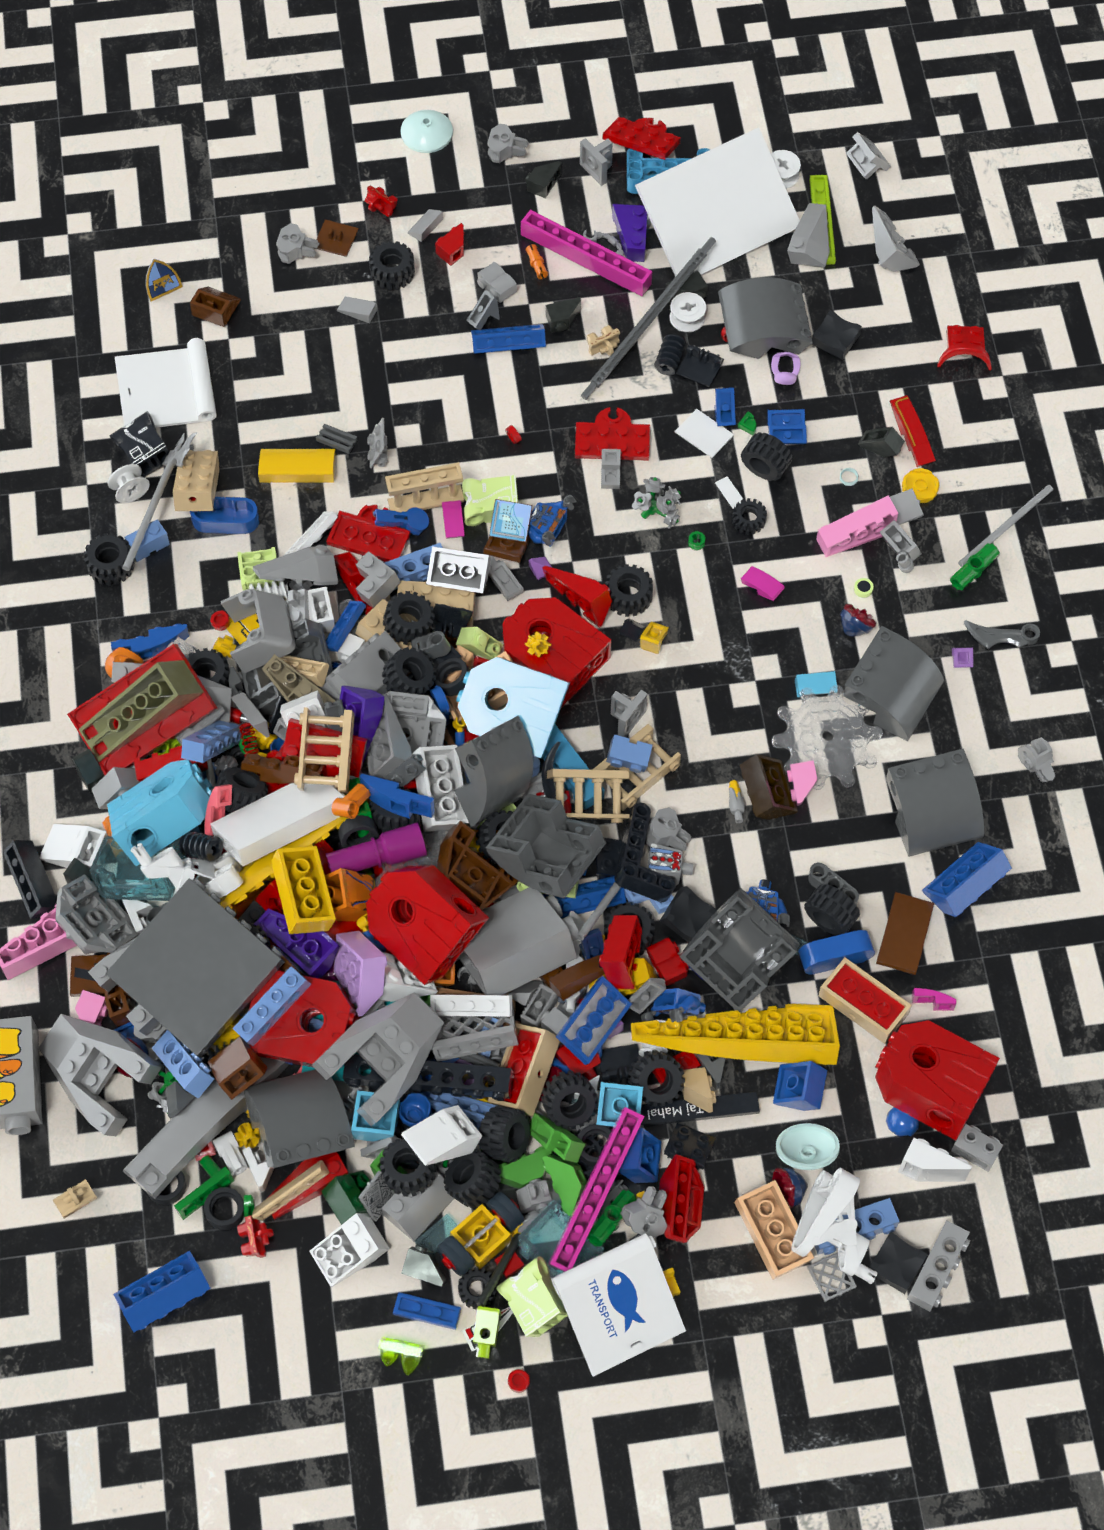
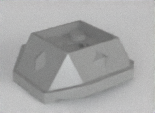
[367,691,446,756]
[55,874,138,954]

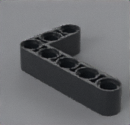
[614,802,676,902]

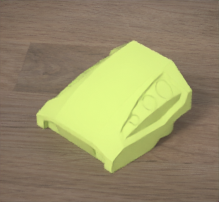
[237,547,280,590]

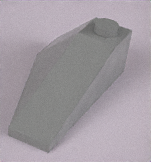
[787,203,830,267]
[368,694,412,778]

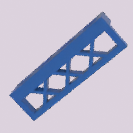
[471,324,546,353]
[542,876,626,918]

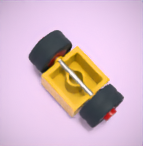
[437,1192,524,1276]

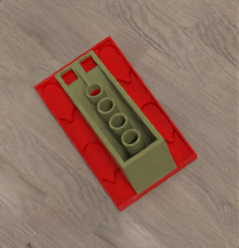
[67,644,218,775]

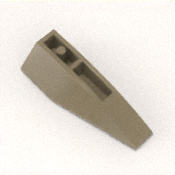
[262,654,335,703]

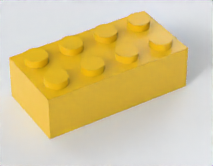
[271,846,336,934]

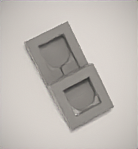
[601,449,621,489]

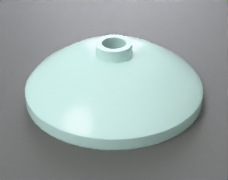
[401,110,453,153]
[776,1123,840,1170]

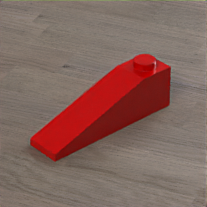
[542,566,612,628]
[266,1152,348,1220]

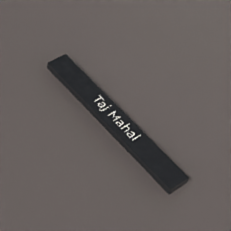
[596,1092,760,1128]

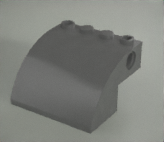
[718,277,813,359]
[236,618,333,716]
[843,626,944,741]
[454,715,533,827]
[886,748,984,857]
[486,794,606,898]
[679,888,800,1012]
[244,1069,355,1168]

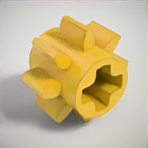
[525,631,551,657]
[213,635,236,658]
[234,1122,261,1148]

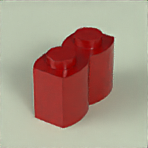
[647,938,689,986]

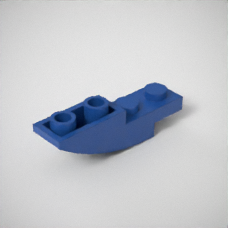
[111,624,189,660]
[360,773,435,819]

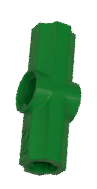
[950,543,1000,591]
[587,1190,637,1247]

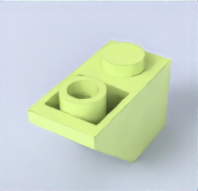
[456,627,503,660]

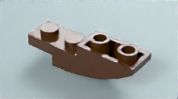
[241,754,325,784]

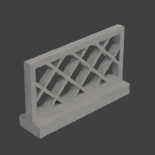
[432,1002,519,1062]

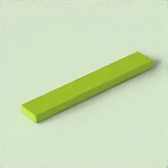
[809,175,836,265]

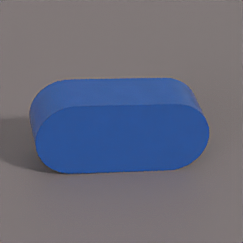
[190,497,259,534]
[798,930,875,974]

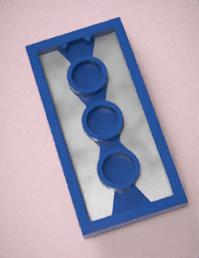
[556,976,632,1065]

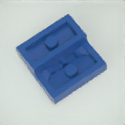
[767,409,807,444]

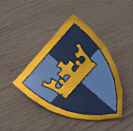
[146,259,183,302]

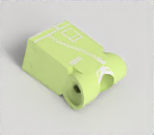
[462,475,518,526]
[497,1256,568,1337]

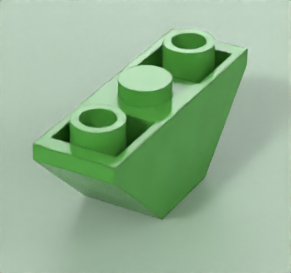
[499,1146,553,1189]
[542,1154,587,1217]

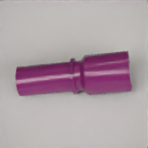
[326,823,427,872]

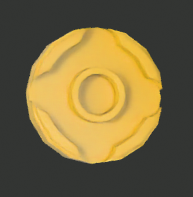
[901,468,939,503]

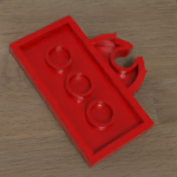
[602,117,681,160]
[575,407,650,461]
[326,504,411,562]
[282,718,367,778]

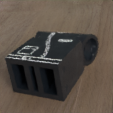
[109,411,169,478]

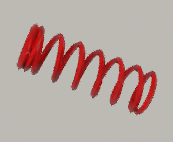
[239,723,259,757]

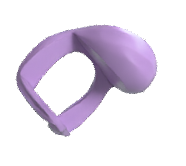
[771,352,800,385]

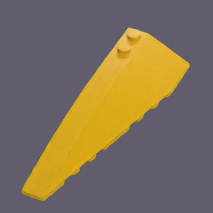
[220,789,370,909]
[631,1004,840,1065]

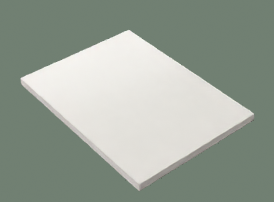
[635,127,800,277]

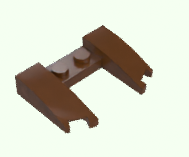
[539,955,605,1001]

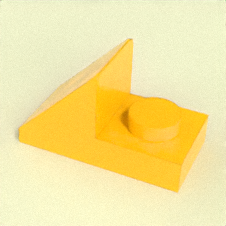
[640,621,669,654]

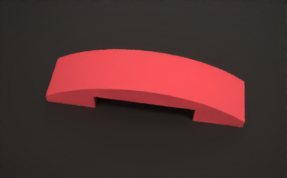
[205,784,232,854]

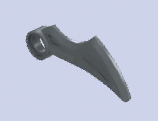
[964,620,1040,649]

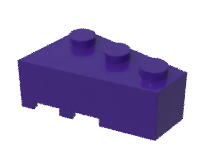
[612,204,647,262]

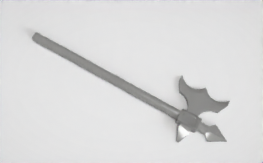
[122,432,197,571]

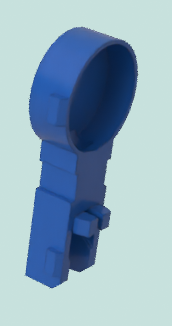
[373,507,429,535]
[430,686,451,726]

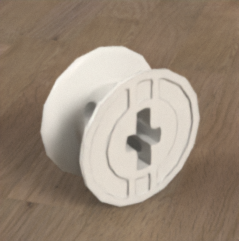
[771,150,801,189]
[670,292,706,332]
[107,464,150,503]

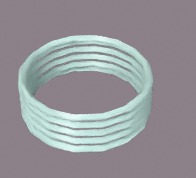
[840,468,858,486]

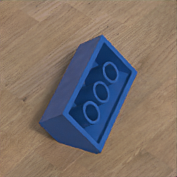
[922,842,1012,917]
[113,1251,211,1333]

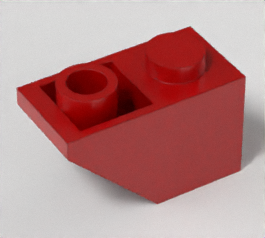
[435,223,464,266]

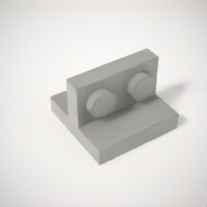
[846,132,891,179]
[580,138,613,186]
[611,690,648,737]

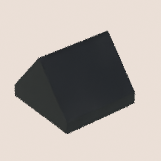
[620,618,646,642]

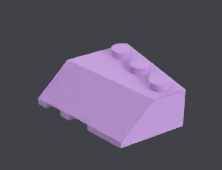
[334,931,387,1016]

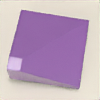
[529,557,551,580]
[952,648,973,668]

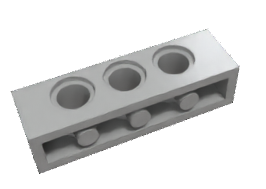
[907,1220,970,1312]

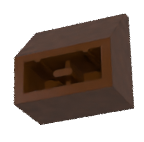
[190,286,241,327]
[208,1036,268,1100]

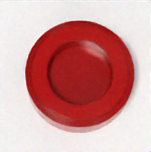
[505,425,522,444]
[210,611,231,631]
[508,1369,530,1393]

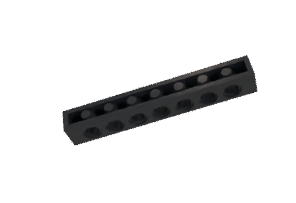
[342,1054,514,1101]

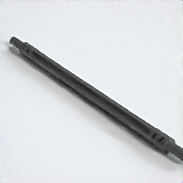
[581,237,716,400]

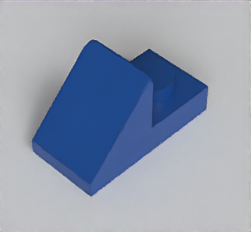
[714,387,736,426]

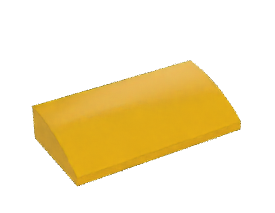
[258,449,335,483]

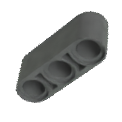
[808,862,859,905]

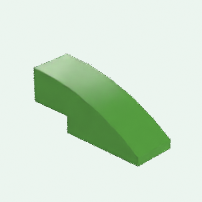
[530,1113,585,1163]

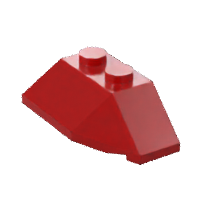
[659,1155,704,1243]

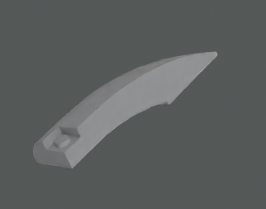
[123,1056,289,1199]

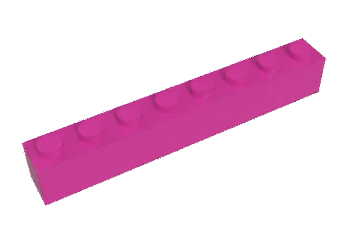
[521,210,652,297]
[548,1107,645,1272]

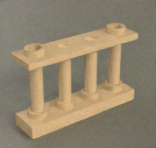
[385,462,464,512]
[294,707,355,794]
[593,724,681,811]
[547,769,630,823]

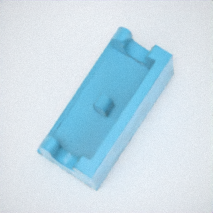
[795,671,838,697]

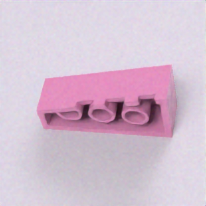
[816,495,898,557]
[0,904,77,980]

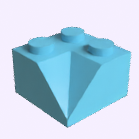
[596,1082,643,1127]
[351,1090,400,1142]

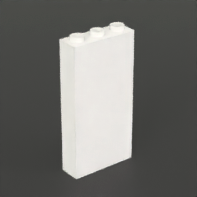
[210,783,345,866]

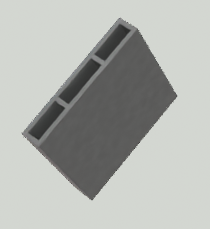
[105,878,285,1057]

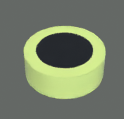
[854,578,873,598]

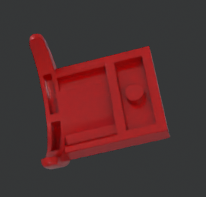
[937,325,991,370]

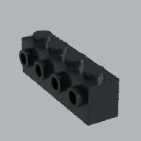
[3,840,57,919]

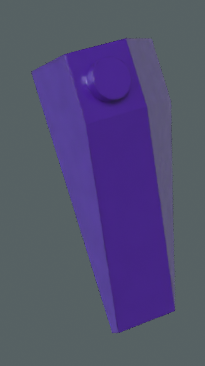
[340,685,385,765]
[254,909,340,979]

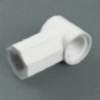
[212,1131,248,1176]

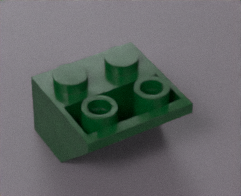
[321,1171,370,1225]

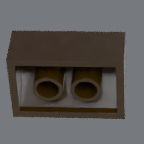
[740,754,798,820]

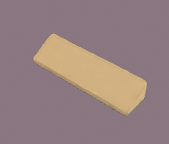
[280,655,329,687]
[252,1160,329,1221]

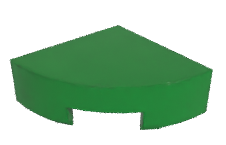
[738,411,756,436]
[244,1195,255,1222]

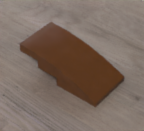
[876,892,934,975]

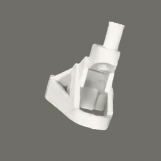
[130,843,243,898]
[791,1168,877,1284]

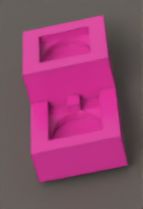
[442,500,465,539]
[741,566,784,601]
[912,988,956,1011]

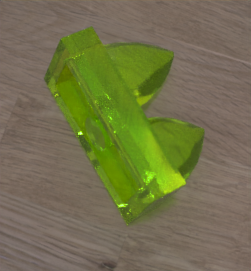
[378,1337,425,1375]

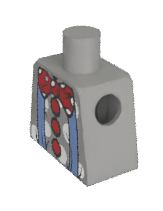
[648,843,693,885]

